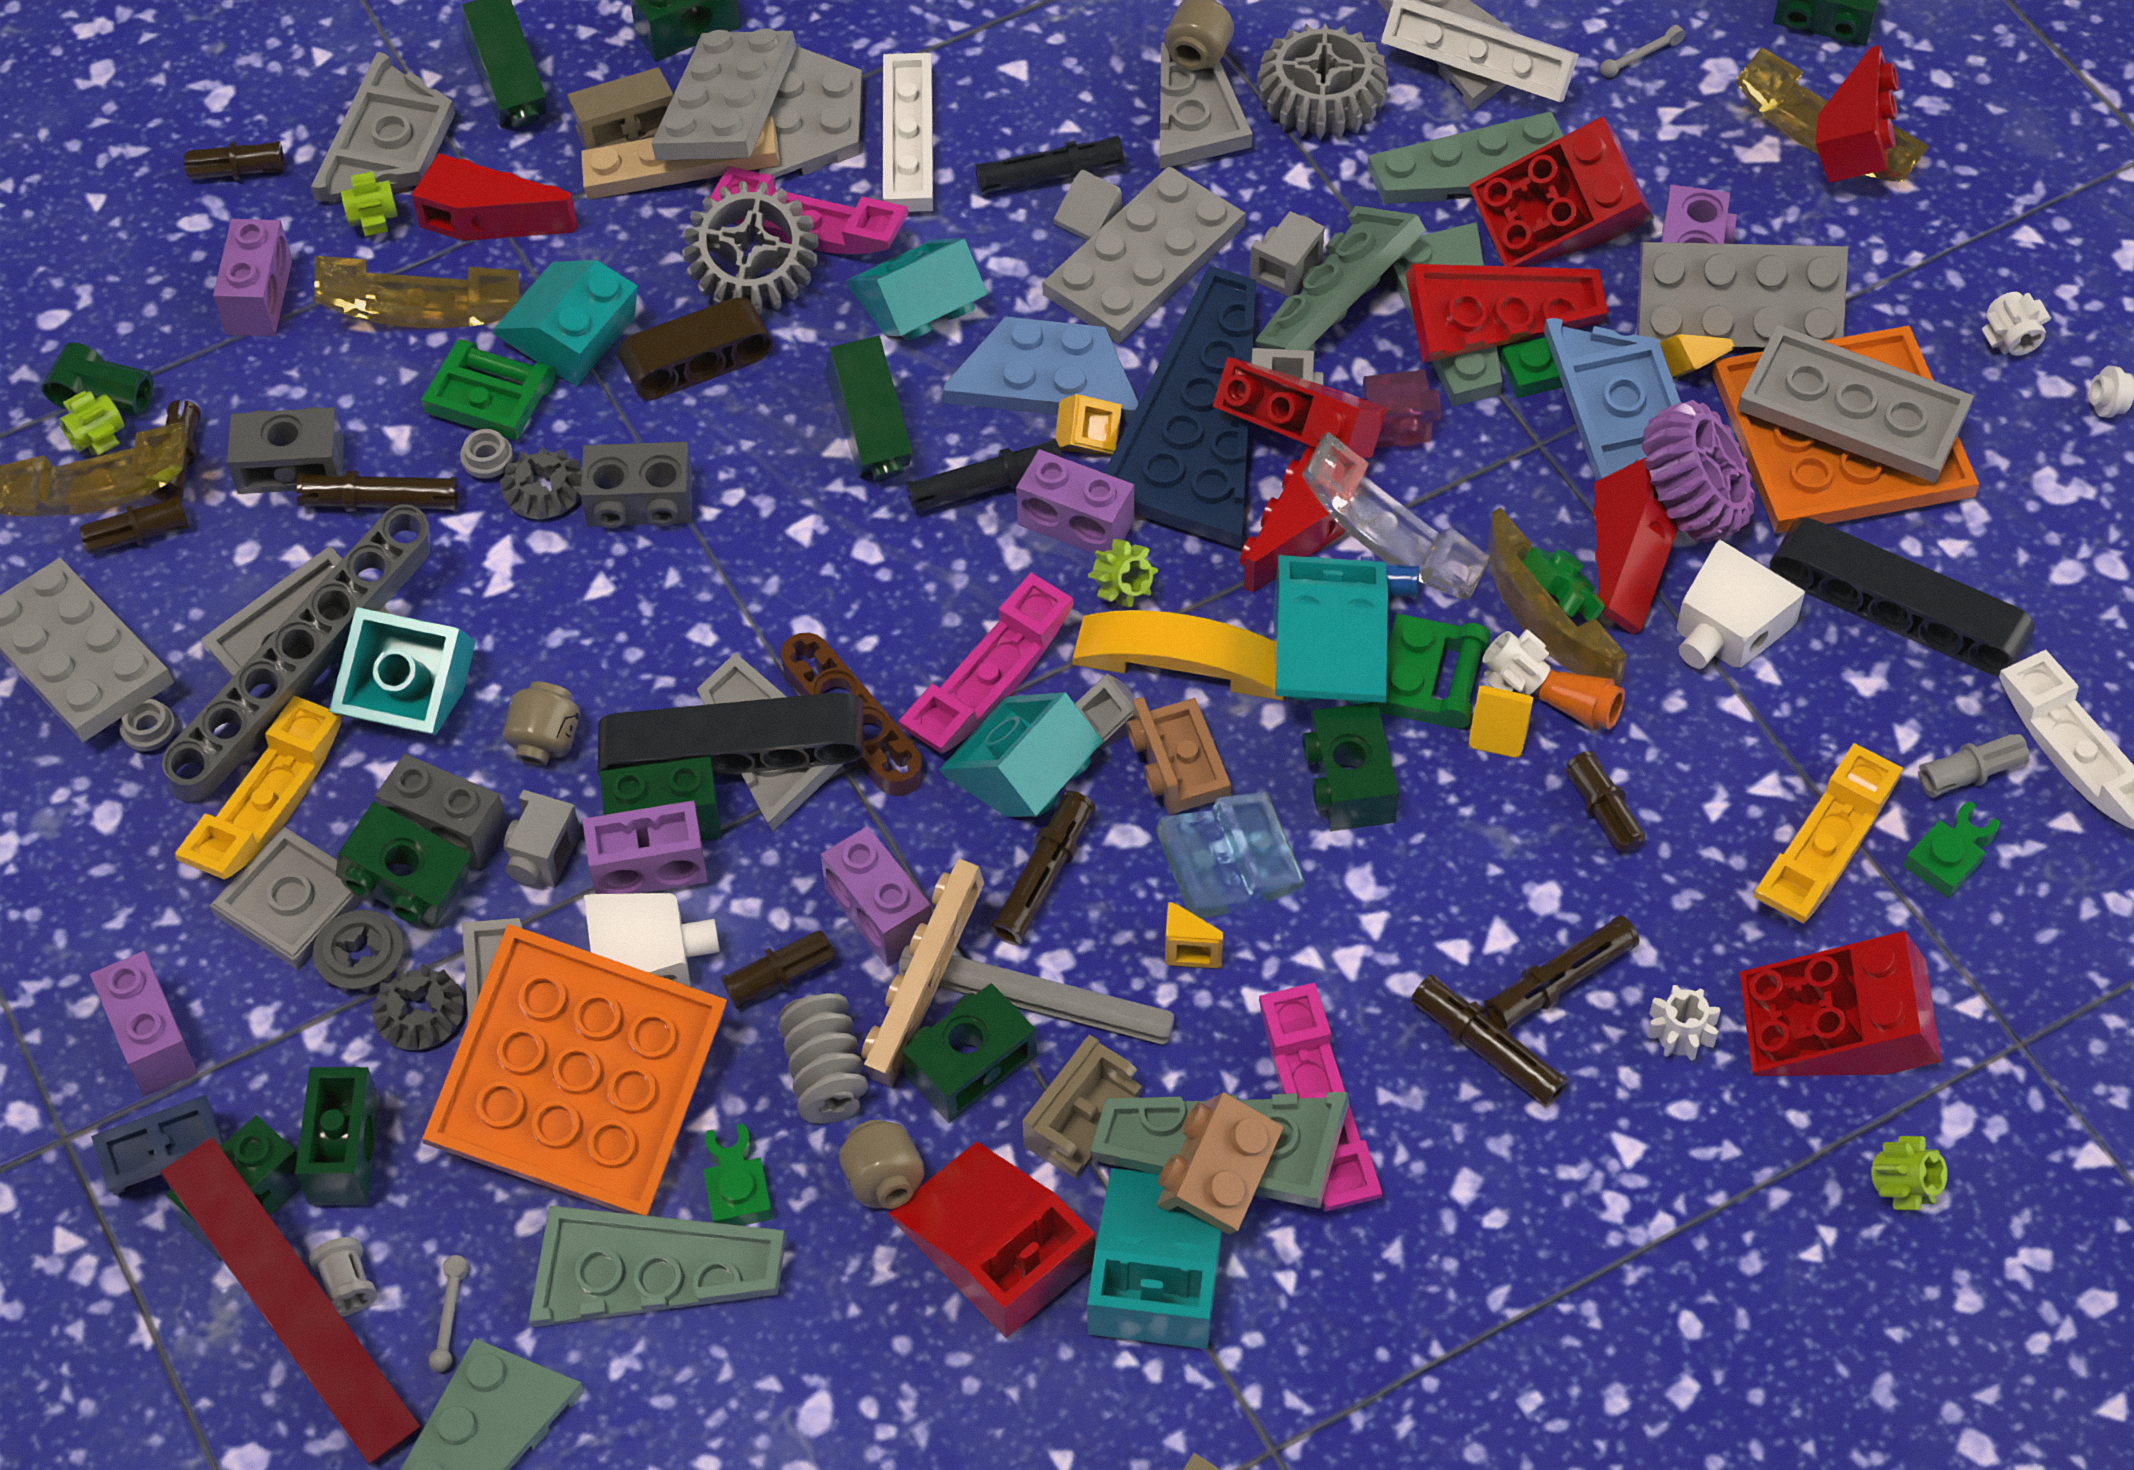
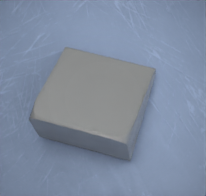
[1053,170,1122,241]
[1075,673,1137,750]

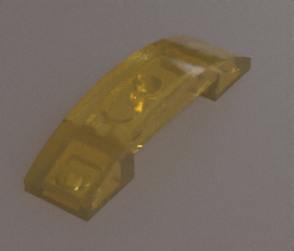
[1736,47,1929,183]
[314,256,519,328]
[0,422,188,516]
[1487,507,1627,687]

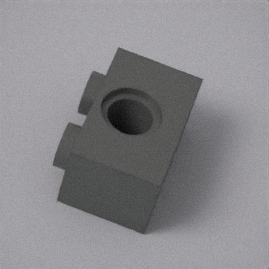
[227,407,344,494]

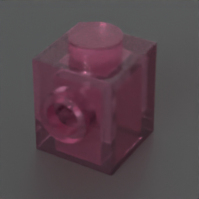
[1362,370,1441,448]

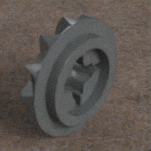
[500,446,582,519]
[313,910,405,994]
[371,963,464,1050]

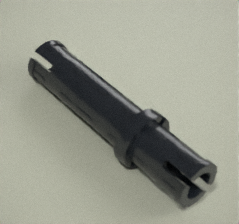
[975,135,1125,196]
[906,438,1062,514]

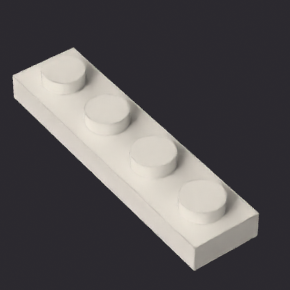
[1381,0,1579,102]
[883,53,933,212]

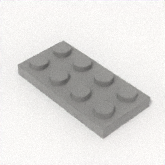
[651,28,797,160]
[1042,166,1246,344]
[1637,242,1848,347]
[1737,324,1974,483]
[0,558,174,743]

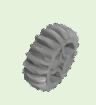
[1257,22,1388,140]
[682,180,818,315]

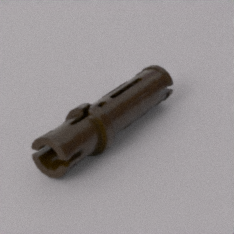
[296,471,459,512]
[990,790,1096,945]
[1484,915,1639,1031]
[1410,973,1569,1108]

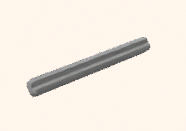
[899,945,1174,1044]

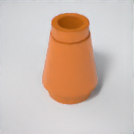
[1539,670,1625,730]

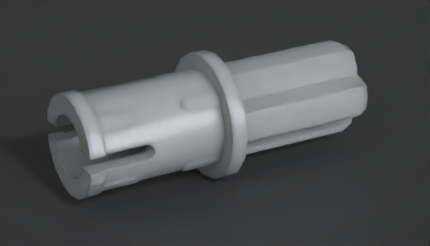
[1918,734,2030,798]

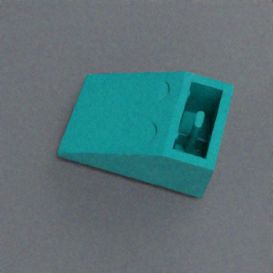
[1273,555,1388,704]
[1087,1168,1222,1349]

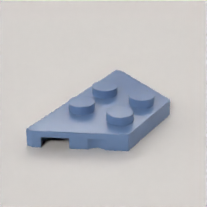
[943,317,1139,422]
[1543,318,1681,481]

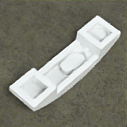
[1999,649,2134,830]

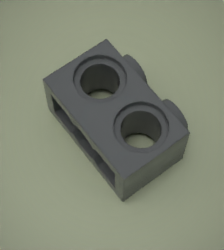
[581,442,693,528]
[375,753,508,871]

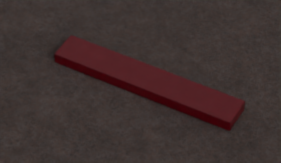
[160,1137,421,1467]

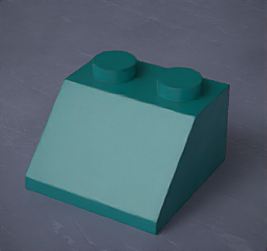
[846,238,988,341]
[493,260,638,387]
[329,607,476,735]
[939,692,1103,817]

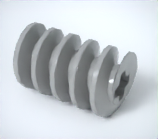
[779,993,868,1124]

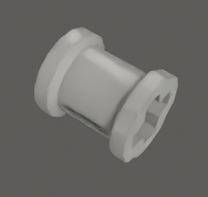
[309,1237,378,1317]

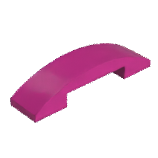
[710,166,908,254]
[898,573,1074,754]
[1259,982,1382,1212]

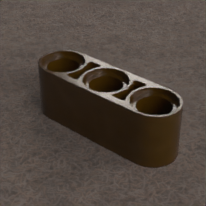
[618,297,773,400]

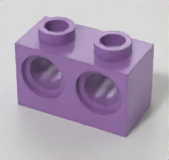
[1661,184,1737,244]
[213,219,292,336]
[1016,449,1134,554]
[582,800,708,894]
[821,826,932,967]
[90,951,198,1096]

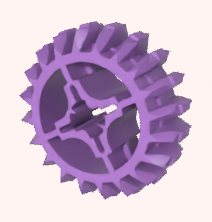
[1642,400,1755,543]

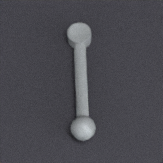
[1600,25,1686,78]
[428,1255,468,1373]

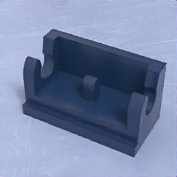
[91,1095,225,1195]

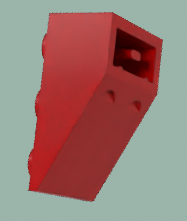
[1469,116,1654,267]
[1739,931,1942,1076]
[888,1141,1095,1338]

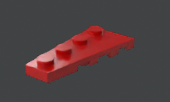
[1405,264,1608,363]

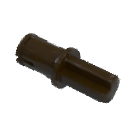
[184,141,285,180]
[80,495,189,554]
[1564,751,1645,854]
[721,931,835,1010]

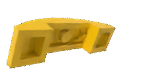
[1072,610,1284,701]
[174,695,342,880]
[1753,743,1904,924]

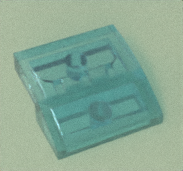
[1155,792,1305,919]

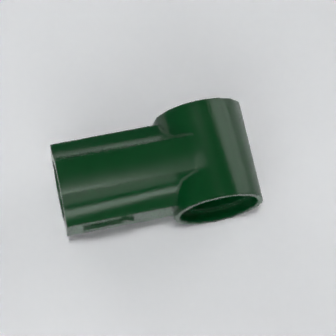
[41,342,154,415]

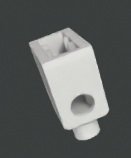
[1676,540,1805,669]
[584,893,720,987]

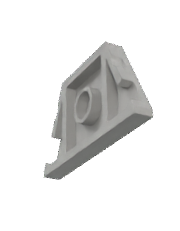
[759,46,863,186]
[311,52,455,201]

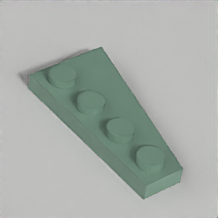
[1367,111,1564,204]
[1255,206,1426,351]
[1388,222,1502,407]
[1090,1092,1349,1209]
[529,1205,787,1327]
[401,1338,584,1470]

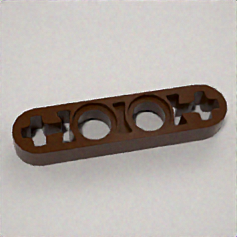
[781,632,923,796]

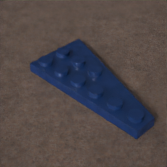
[1104,265,1256,549]

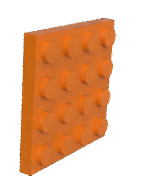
[1711,325,1980,534]
[422,924,727,1216]

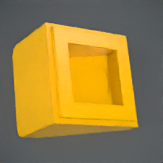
[1659,334,1735,378]
[1055,394,1122,456]
[1468,685,1533,758]
[1165,902,1223,969]

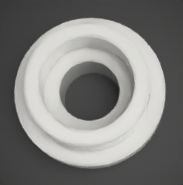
[2089,366,2134,418]

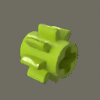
[340,171,398,236]
[58,391,124,456]
[1088,539,1158,607]
[1871,1136,1947,1211]

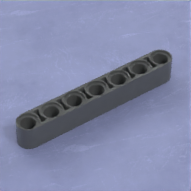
[162,504,430,803]

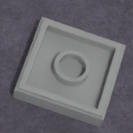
[209,827,364,970]

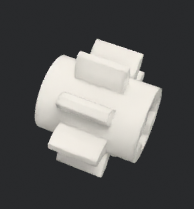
[1982,292,2051,356]
[1482,629,1550,695]
[1647,985,1721,1060]

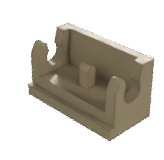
[567,67,674,150]
[1022,1034,1142,1180]

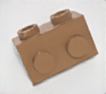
[1126,697,1231,815]
[1156,1092,1284,1235]

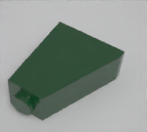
[461,0,546,127]
[825,335,913,480]

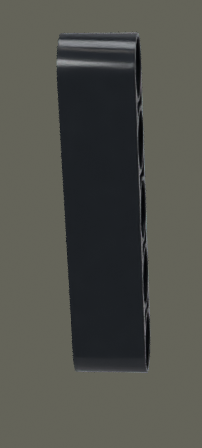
[1769,518,2035,676]
[597,693,864,777]

